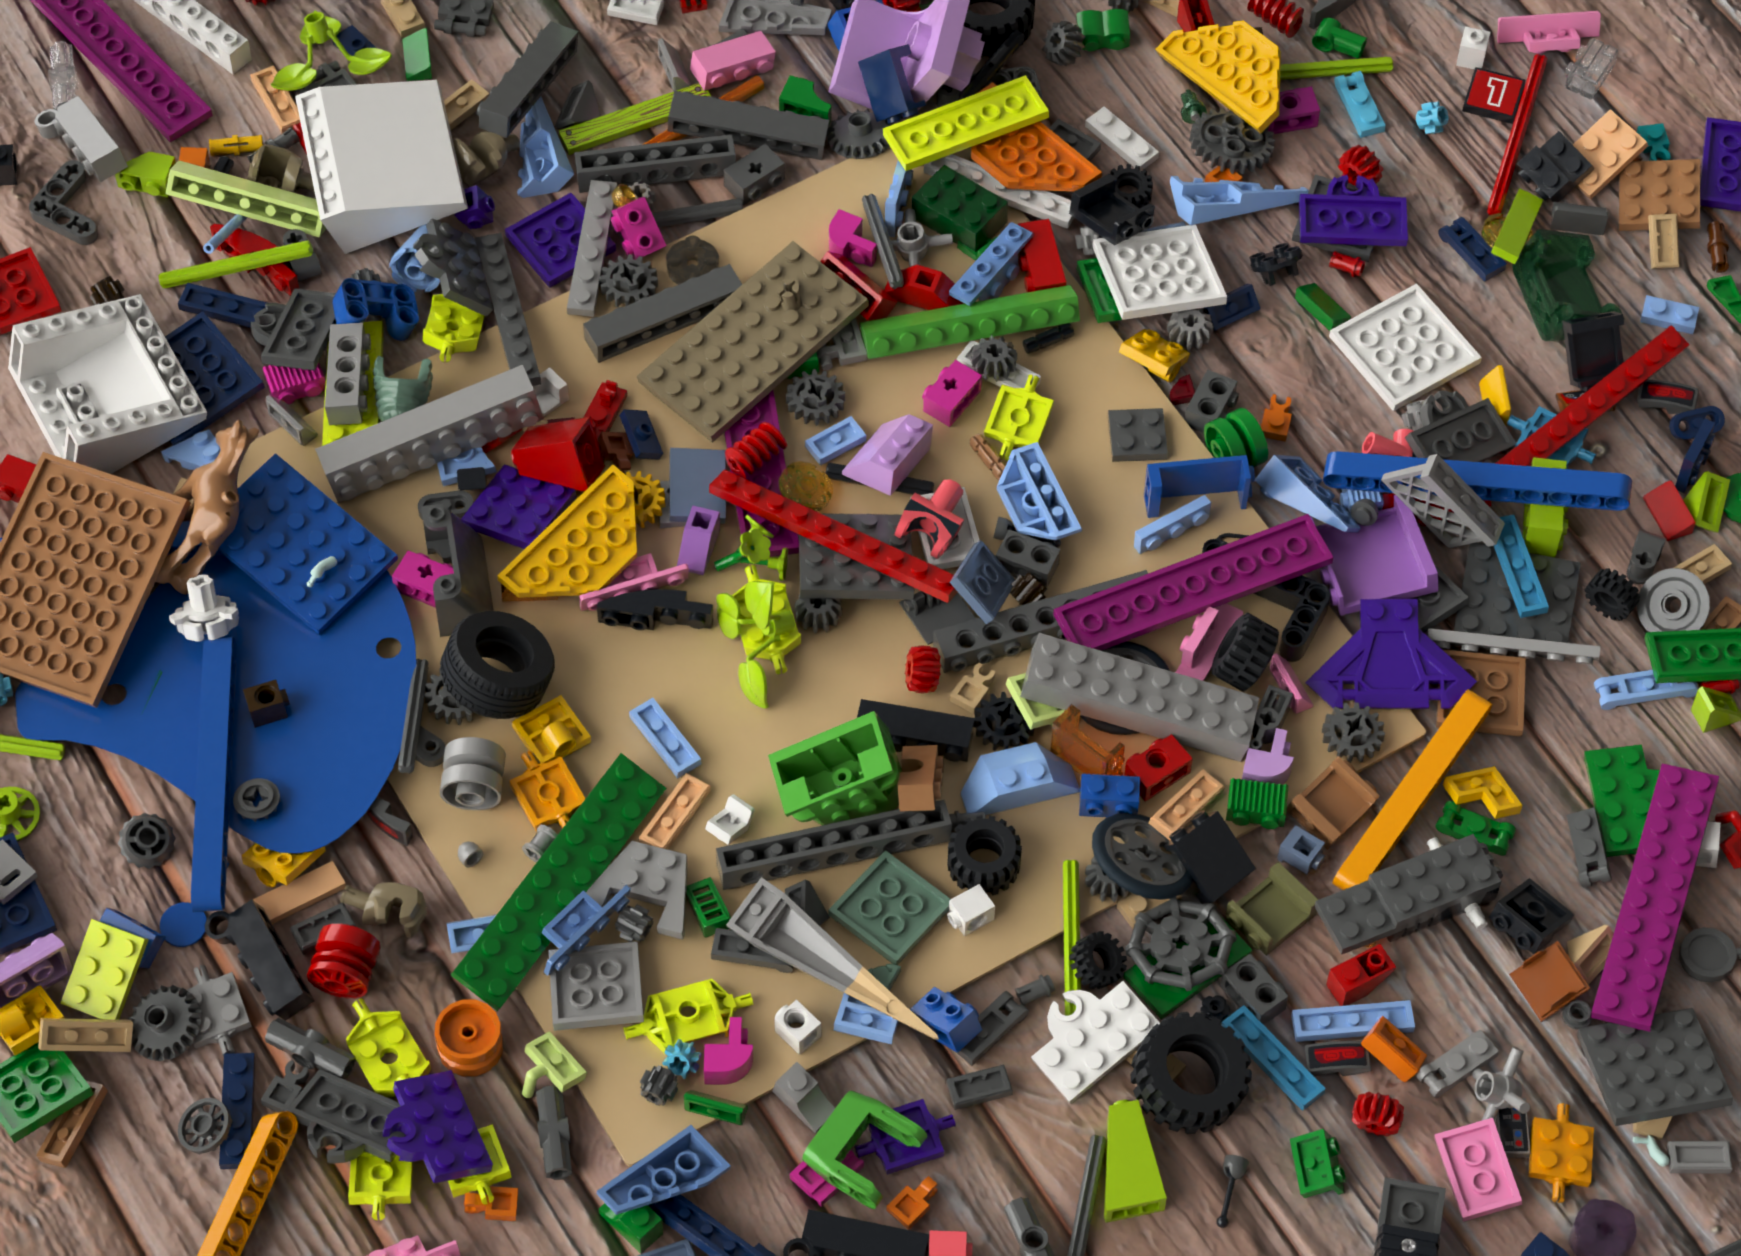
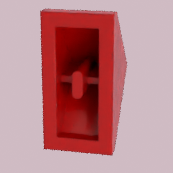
[1177,0,1215,32]

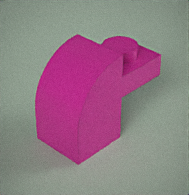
[829,209,877,267]
[704,1017,754,1085]

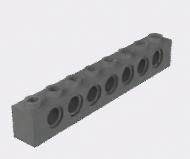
[933,570,1148,673]
[716,799,952,890]

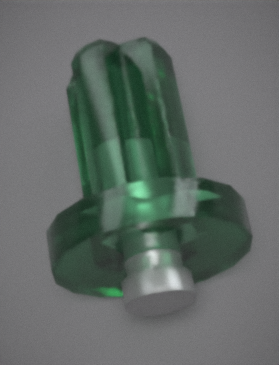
[1180,89,1207,124]

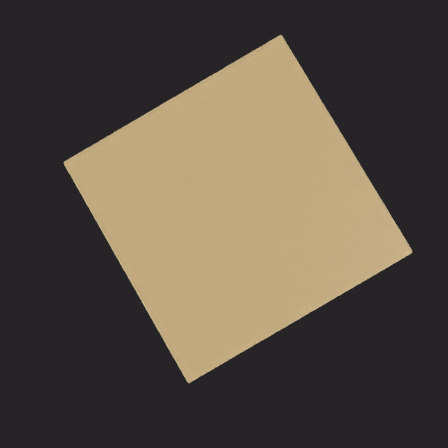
[237,147,1426,1167]

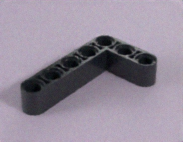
[1202,539,1331,662]

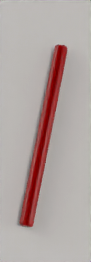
[1487,54,1548,217]

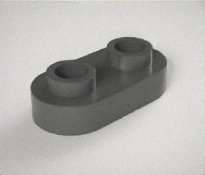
[418,490,474,520]
[415,726,445,767]

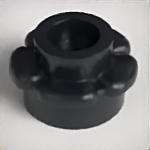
[1200,995,1230,1022]

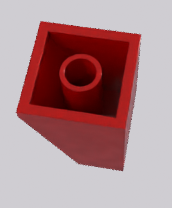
[511,417,605,491]

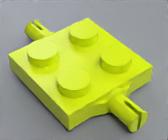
[984,374,1054,461]
[448,1124,512,1204]
[348,1151,413,1220]

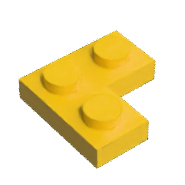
[1443,766,1523,819]

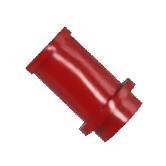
[1329,251,1365,277]
[1700,680,1739,694]

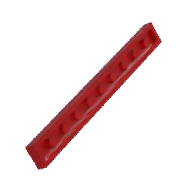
[1495,325,1690,466]
[709,469,958,603]

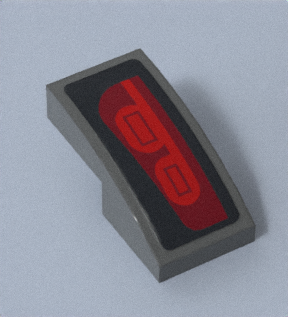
[1637,380,1699,414]
[366,798,413,846]
[1305,1041,1372,1076]

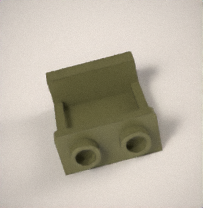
[1225,862,1318,956]

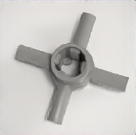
[877,209,953,267]
[1472,1047,1530,1121]

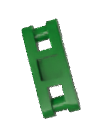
[1435,801,1516,856]

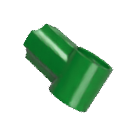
[1312,18,1367,59]

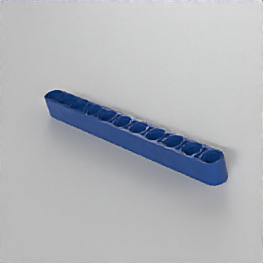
[1323,451,1632,511]
[191,637,237,912]

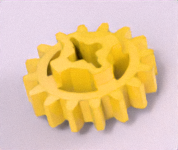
[626,471,666,528]

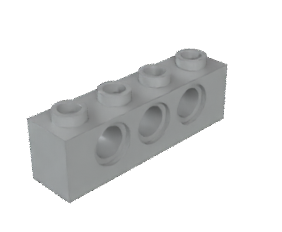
[325,323,371,425]

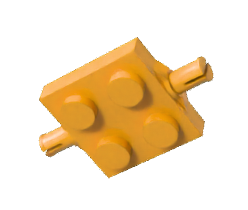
[509,751,585,831]
[1528,1103,1594,1203]

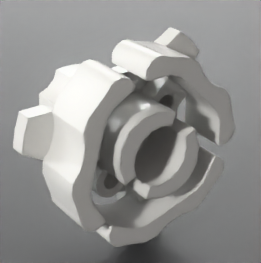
[169,575,239,642]

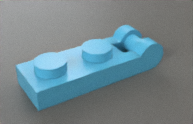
[1334,71,1386,138]

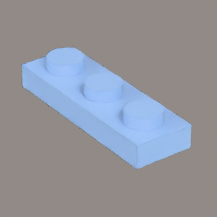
[1134,495,1211,554]
[629,698,702,779]

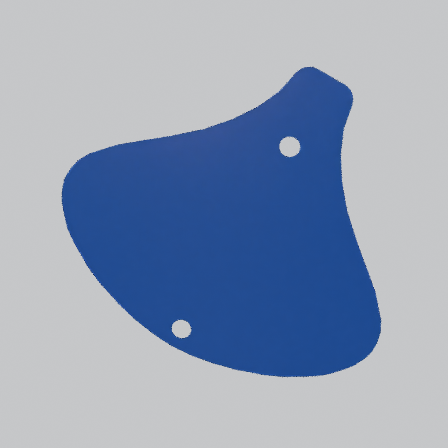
[15,555,416,854]

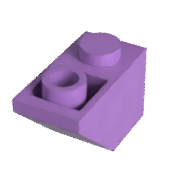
[677,506,720,575]

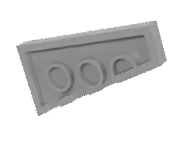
[719,0,832,35]

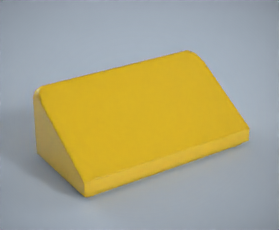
[1479,365,1511,426]

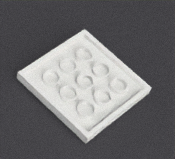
[1093,224,1227,320]
[1329,283,1482,411]

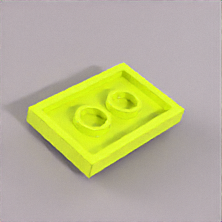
[60,919,148,1020]

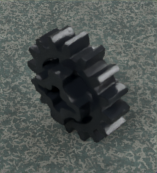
[974,692,1035,751]

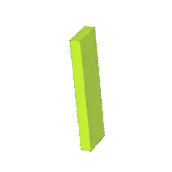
[1491,188,1543,264]

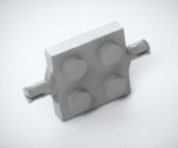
[187,965,252,1057]

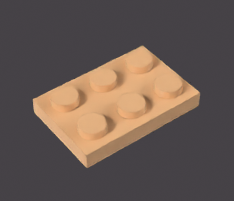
[1573,109,1648,200]

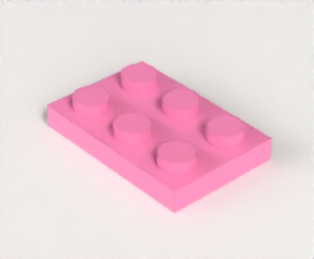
[1434,1118,1522,1222]

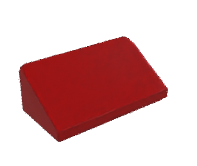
[1643,480,1695,541]

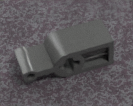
[1250,685,1293,750]

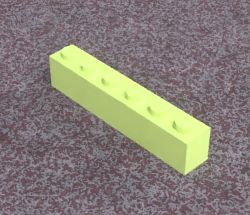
[165,160,326,237]

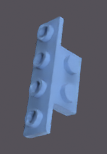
[949,222,1033,306]
[542,885,631,976]

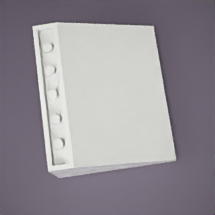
[295,80,468,254]
[8,294,207,474]

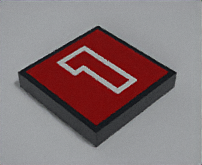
[1462,67,1526,124]

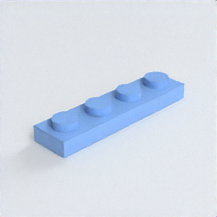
[1291,1000,1415,1042]

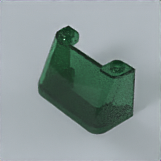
[1512,229,1625,342]

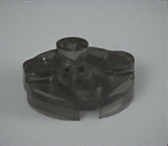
[666,235,719,285]

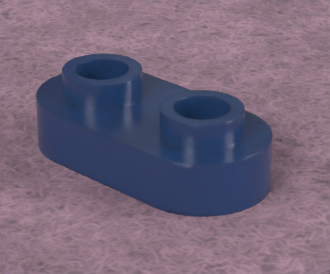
[1669,406,1725,440]

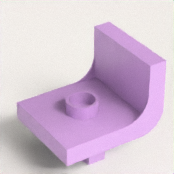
[828,0,985,117]

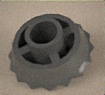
[118,813,176,869]

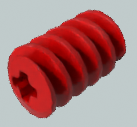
[1247,0,1304,38]
[725,422,788,479]

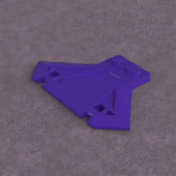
[1305,599,1477,709]

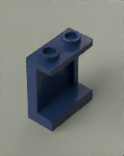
[858,44,926,124]

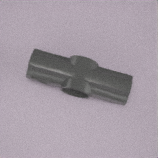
[264,1017,356,1079]
[536,1085,572,1180]
[1004,1197,1054,1256]

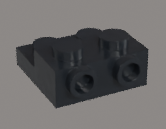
[1517,131,1595,202]
[1489,878,1574,954]

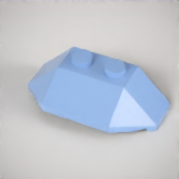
[997,442,1082,540]
[961,742,1080,815]

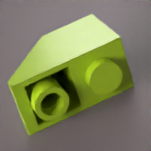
[115,151,176,197]

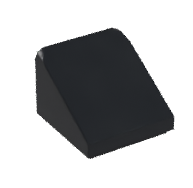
[457,467,487,491]

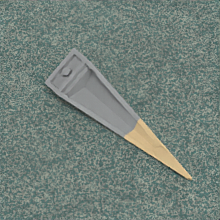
[726,877,939,1040]

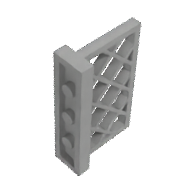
[1381,454,1505,548]

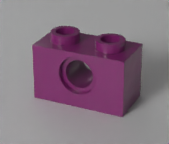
[1268,86,1320,135]

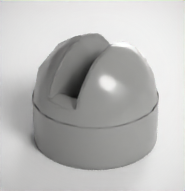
[458,841,483,868]

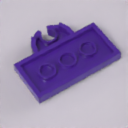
[1700,117,1741,212]
[1299,175,1408,247]
[383,1070,493,1184]

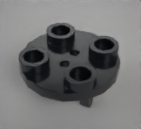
[1249,243,1303,286]

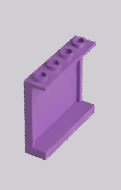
[1310,495,1438,616]

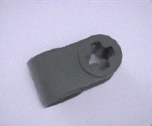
[283,229,322,282]
[1626,529,1666,585]

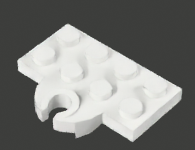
[1031,981,1160,1104]

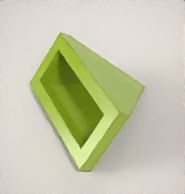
[1683,471,1730,533]

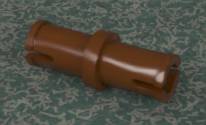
[1707,221,1729,273]

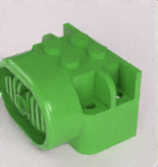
[768,711,902,825]

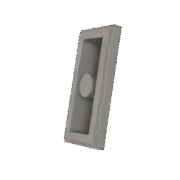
[658,38,692,91]
[266,395,318,446]

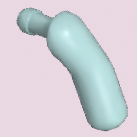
[307,556,337,588]
[1633,1135,1670,1167]

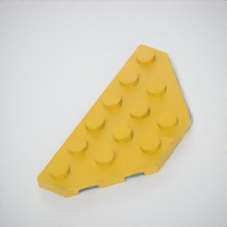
[1155,20,1281,133]
[497,465,637,598]

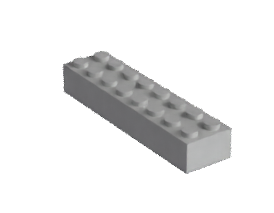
[315,365,544,503]
[1020,633,1259,762]

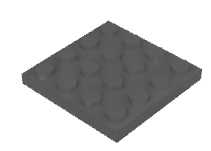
[799,513,914,600]
[1454,542,1581,659]
[1577,1008,1733,1126]

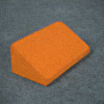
[1361,1016,1427,1082]

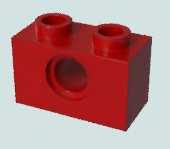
[1124,734,1193,802]

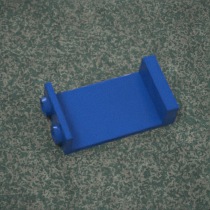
[1144,455,1255,518]

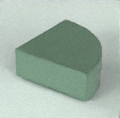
[867,964,901,991]

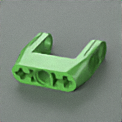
[802,1090,927,1209]

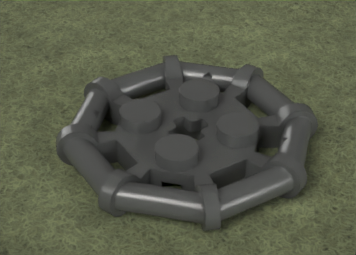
[1125,897,1237,991]

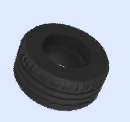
[440,611,555,719]

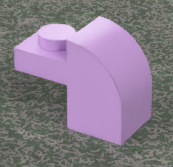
[1242,728,1294,785]

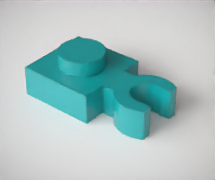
[1637,123,1670,161]

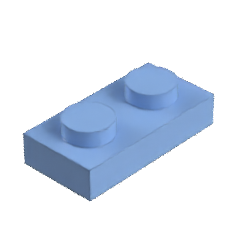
[1640,295,1699,334]
[805,416,866,466]

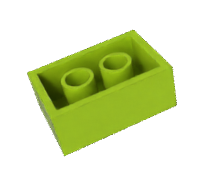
[1522,457,1569,558]

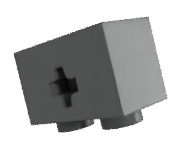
[724,144,785,206]

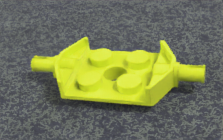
[422,294,485,362]
[732,565,801,674]
[623,979,753,1054]
[346,998,431,1097]

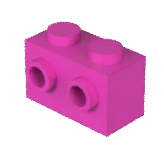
[611,197,667,260]

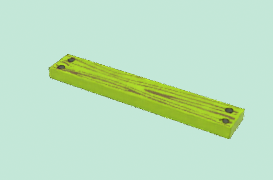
[559,83,711,155]

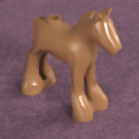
[156,420,259,595]

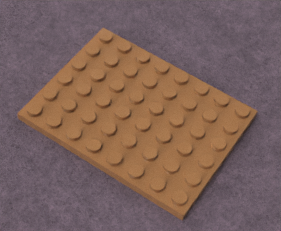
[0,452,191,708]

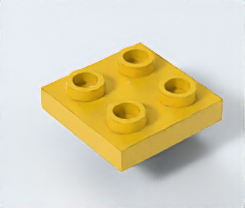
[1119,329,1190,383]
[512,695,591,764]
[241,843,326,887]
[0,985,65,1056]

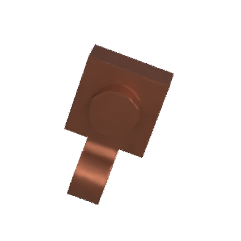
[598,432,633,475]

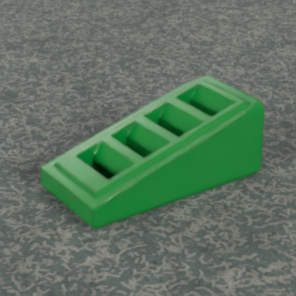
[686,877,731,938]

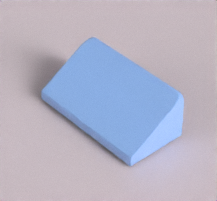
[446,914,496,953]

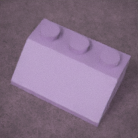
[842,414,933,496]
[0,933,73,1008]

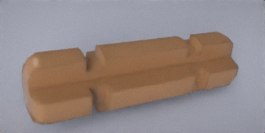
[970,434,1006,480]

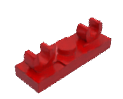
[583,380,628,449]

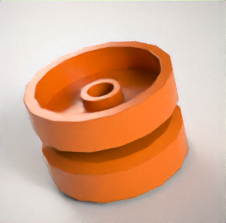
[435,999,503,1077]

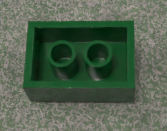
[912,165,1008,252]

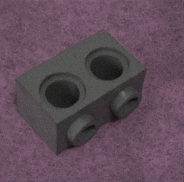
[1185,369,1239,433]
[996,529,1061,587]
[1220,954,1288,1025]

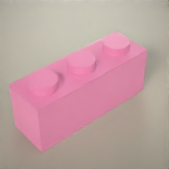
[690,31,776,91]

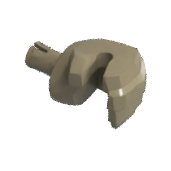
[453,130,520,187]
[247,144,315,193]
[340,882,427,938]

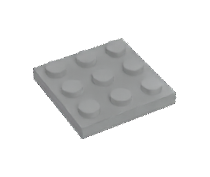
[548,942,644,1031]

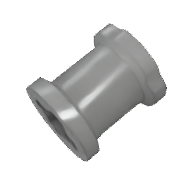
[522,824,558,862]

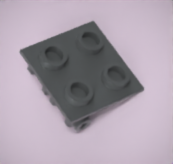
[899,591,976,645]

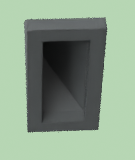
[555,80,601,129]
[785,879,830,926]

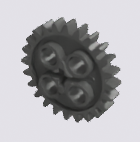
[1189,107,1275,174]

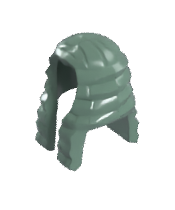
[373,356,433,422]

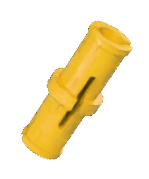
[209,134,263,156]

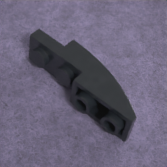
[597,589,713,630]

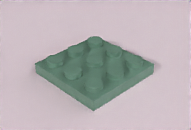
[828,850,951,965]

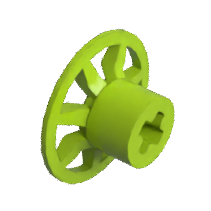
[0,787,40,841]

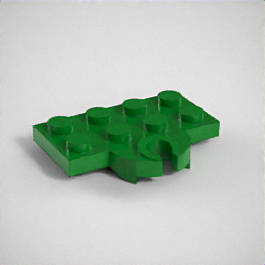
[1584,744,1660,857]

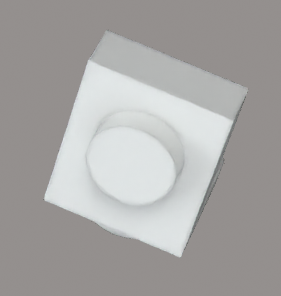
[705,794,755,845]

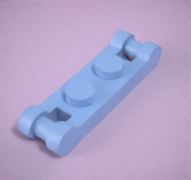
[1594,670,1699,710]

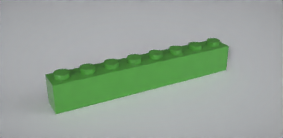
[860,285,1080,359]

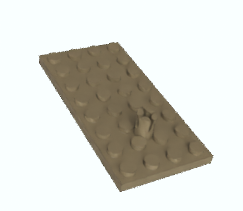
[637,241,869,443]

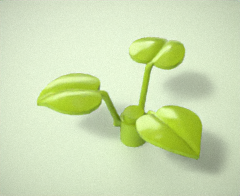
[270,10,392,91]
[716,581,795,708]

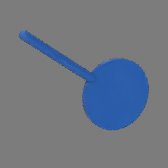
[160,861,229,947]

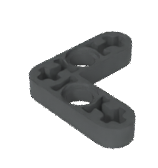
[29,160,98,245]

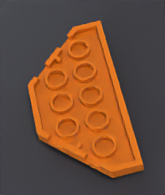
[971,82,1102,192]

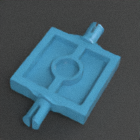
[1507,406,1597,469]

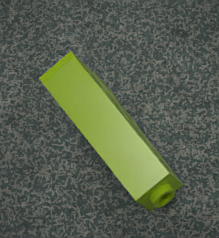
[1104,1099,1167,1223]

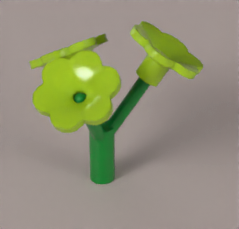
[714,515,788,581]

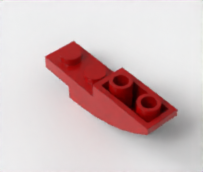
[210,223,299,296]

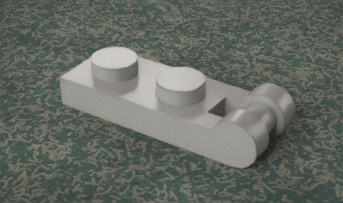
[1415,1029,1499,1098]

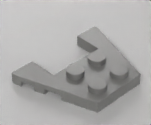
[586,841,688,940]

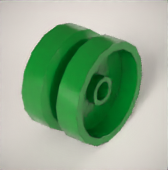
[1204,408,1269,468]

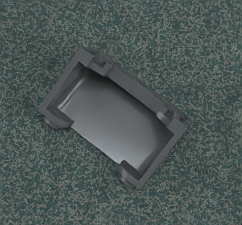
[421,504,494,637]

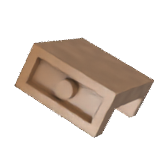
[1286,756,1380,850]

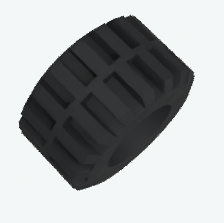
[1212,613,1279,692]
[947,815,1022,896]

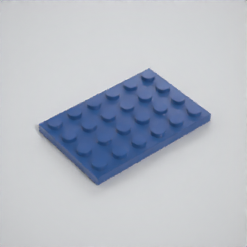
[218,453,398,635]

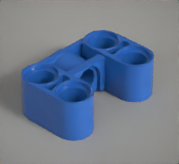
[332,278,419,341]

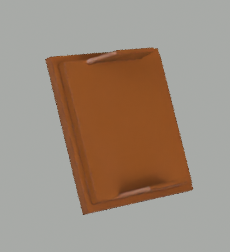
[1509,941,1591,1022]

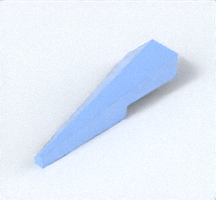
[517,97,574,198]
[1170,176,1309,225]

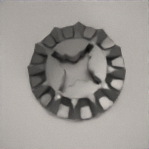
[233,778,281,822]

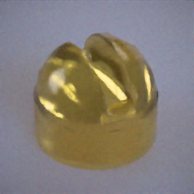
[612,183,635,207]

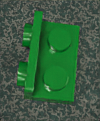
[1290,1128,1346,1198]

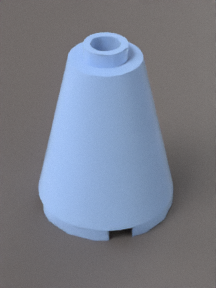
[389,224,440,293]

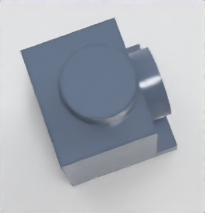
[1277,825,1326,875]

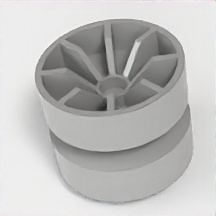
[440,737,506,810]

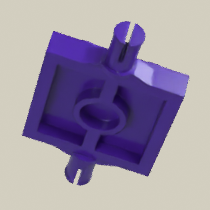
[854,1099,956,1175]

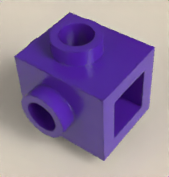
[455,185,495,229]

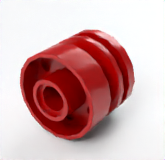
[307,924,381,998]

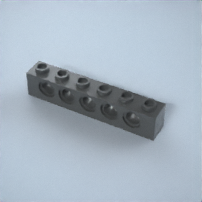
[575,134,736,193]

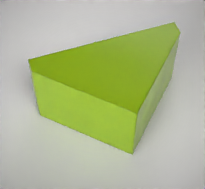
[1691,686,1741,733]

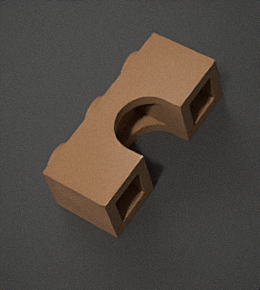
[898,745,944,812]

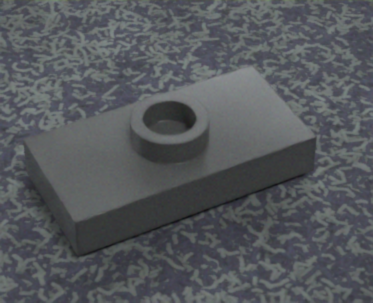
[290,903,356,955]
[946,1064,1013,1110]

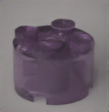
[1569,1199,1637,1256]

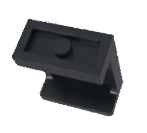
[1069,174,1155,246]
[1562,311,1624,391]
[1164,810,1256,904]

